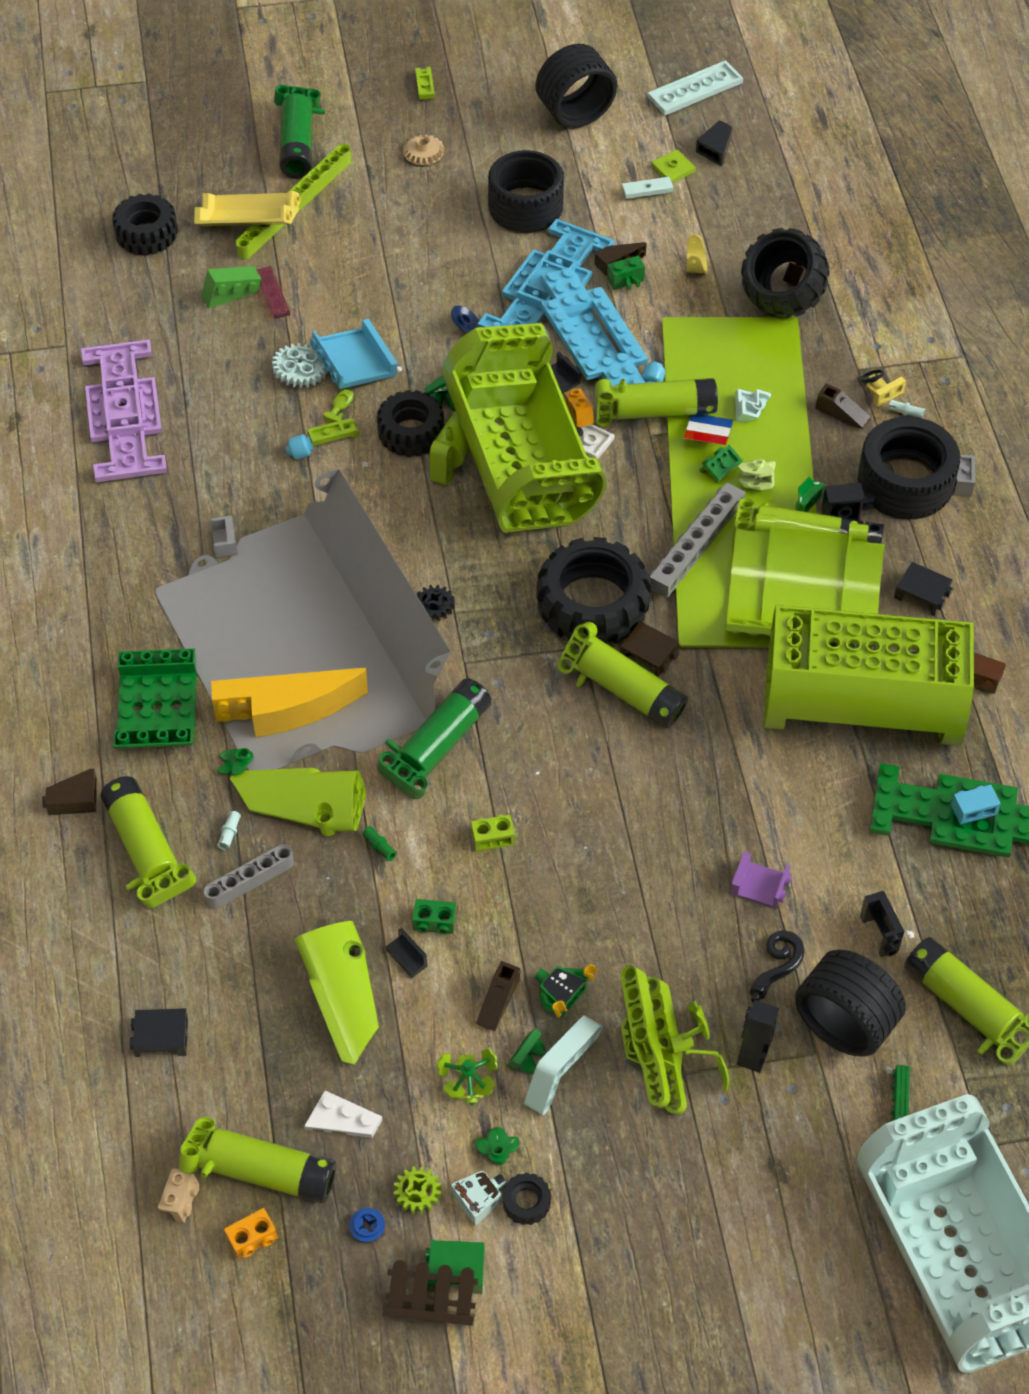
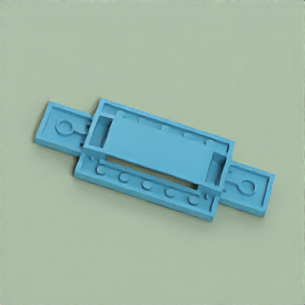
[541,267,648,386]

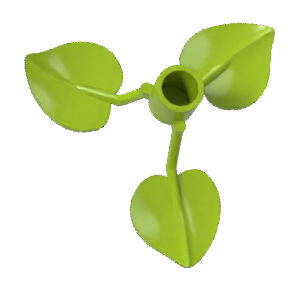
[669,1001,729,1093]

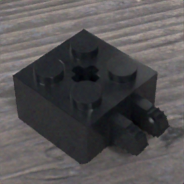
[821,483,876,520]

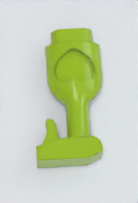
[323,389,354,423]

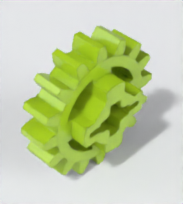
[394,1166,441,1215]

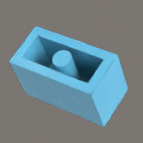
[951,785,1001,825]

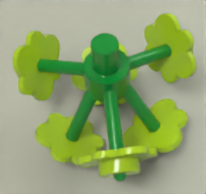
[436,1048,498,1105]

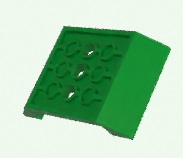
[113,648,197,749]

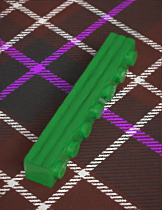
[891,1065,910,1121]

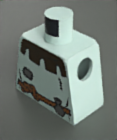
[451,1171,506,1226]

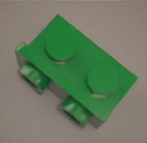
[699,445,743,483]

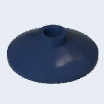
[451,305,479,333]

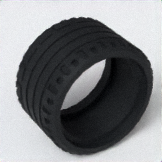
[535,43,618,128]
[488,150,564,232]
[795,950,906,1057]

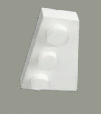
[304,1091,382,1138]

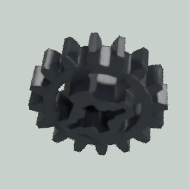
[417,584,455,621]

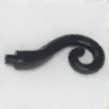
[749,930,804,1003]

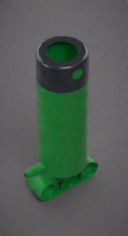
[273,85,326,178]
[377,678,492,799]

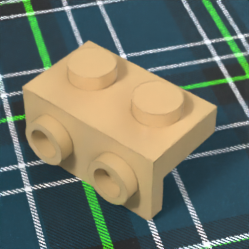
[158,1168,199,1223]

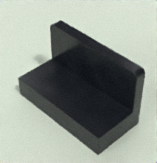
[385,928,428,978]

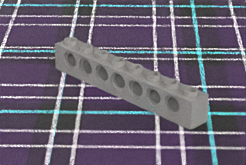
[649,482,745,598]

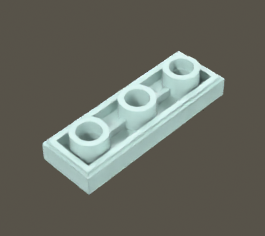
[622,177,673,199]

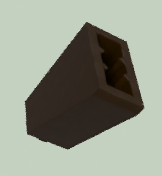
[42,768,97,815]

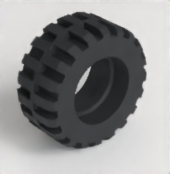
[112,193,178,255]
[377,390,445,457]

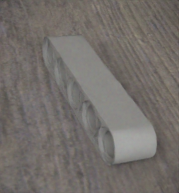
[204,844,294,909]

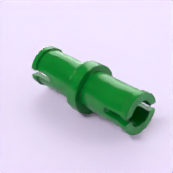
[363,826,397,861]

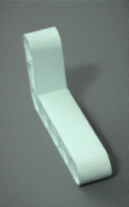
[524,1015,603,1116]

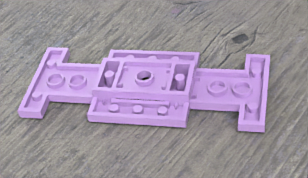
[81,339,167,482]

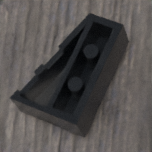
[736,1000,779,1073]

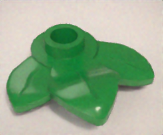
[217,748,254,776]
[475,1127,519,1165]

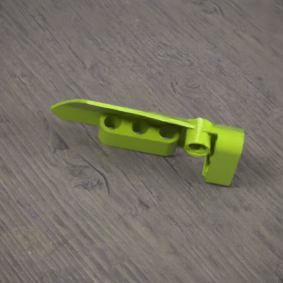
[230,768,366,836]
[295,921,379,1065]

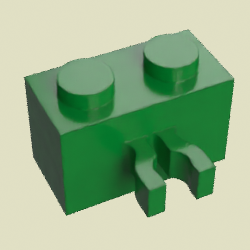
[607,255,645,290]

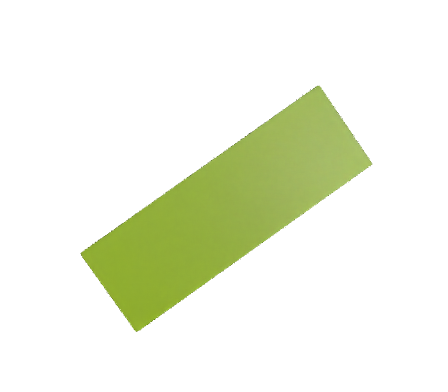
[662,317,817,648]

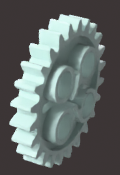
[272,343,327,388]

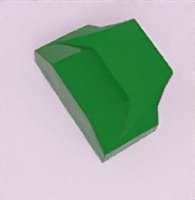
[795,477,825,512]

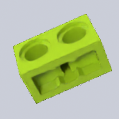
[471,815,515,852]

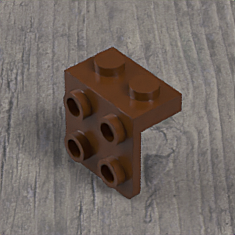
[974,652,1006,694]

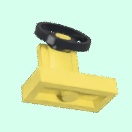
[860,369,906,407]

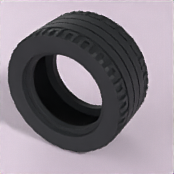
[857,416,961,519]

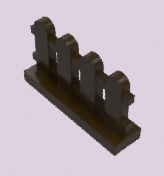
[382,1260,478,1326]

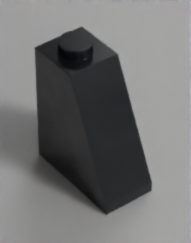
[696,120,732,166]

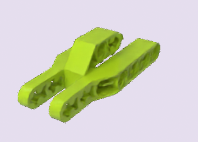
[621,965,687,1115]

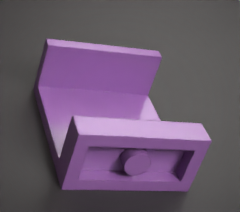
[730,851,792,909]

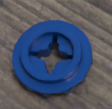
[349,1208,385,1243]

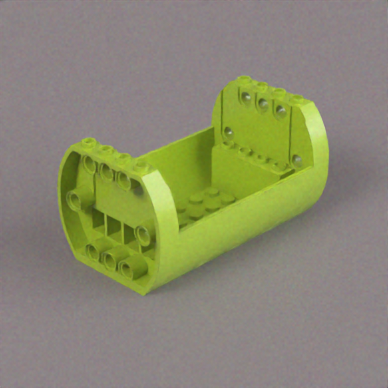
[442,323,607,533]
[763,605,974,746]

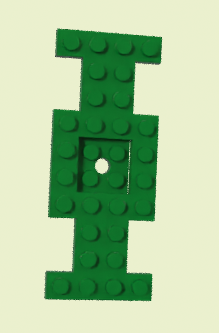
[870,763,1029,858]

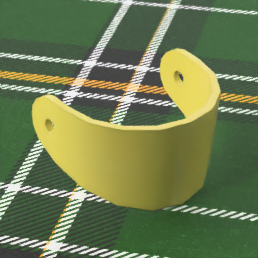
[687,234,708,273]

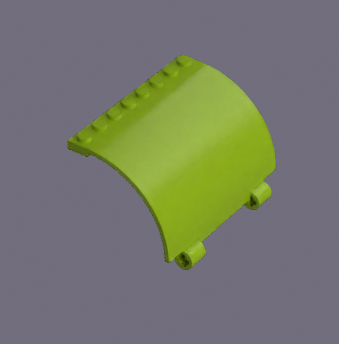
[726,514,885,648]

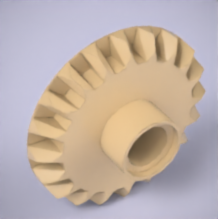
[403,134,444,165]

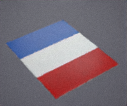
[684,414,733,445]

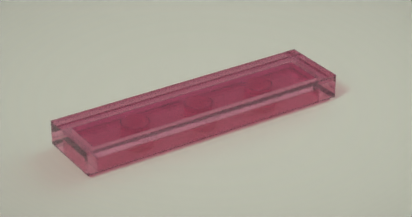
[256,266,291,319]

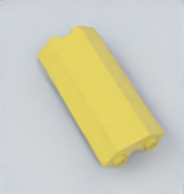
[194,191,300,226]

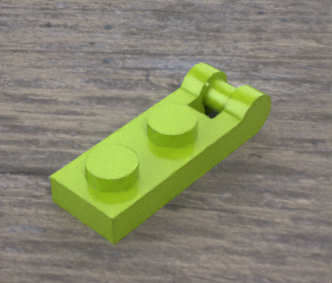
[415,67,435,100]
[307,418,360,446]

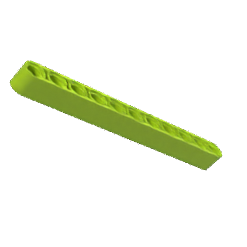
[236,144,352,259]

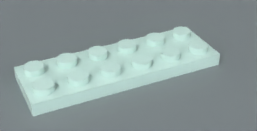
[648,60,743,115]

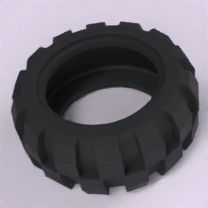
[536,537,651,644]

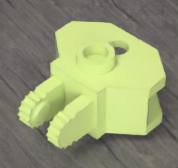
[738,459,776,490]

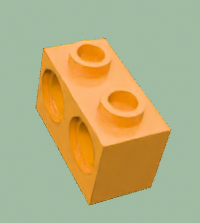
[564,389,594,427]
[224,1208,278,1259]

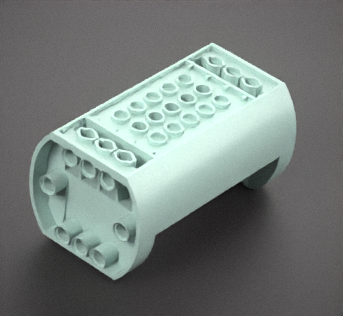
[856,1094,1029,1373]

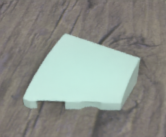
[735,389,771,422]

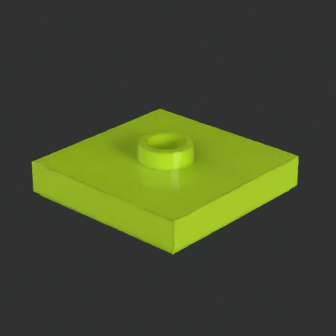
[651,150,696,183]

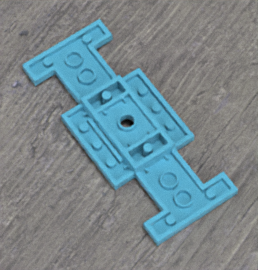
[478,218,615,328]

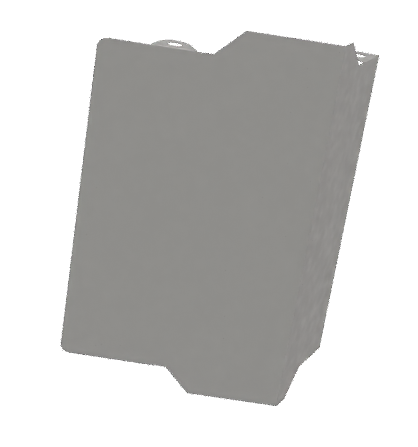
[155,469,451,770]

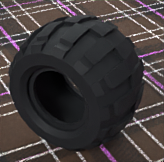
[741,228,829,318]

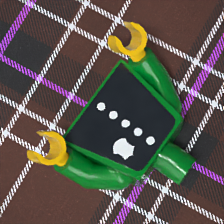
[535,964,599,1018]

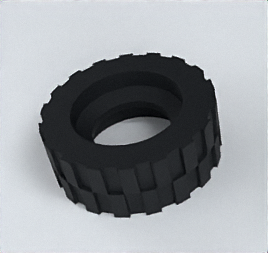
[503,1172,551,1225]

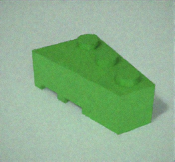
[201,266,261,309]

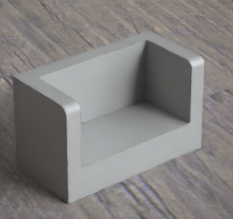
[954,454,975,497]
[210,515,238,558]

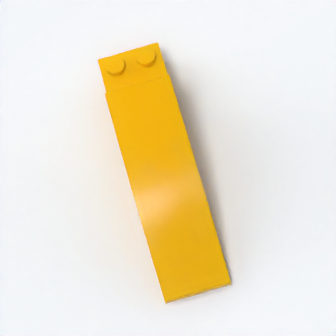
[211,667,368,737]

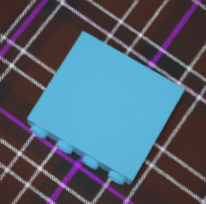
[310,319,398,389]

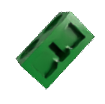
[412,899,457,935]

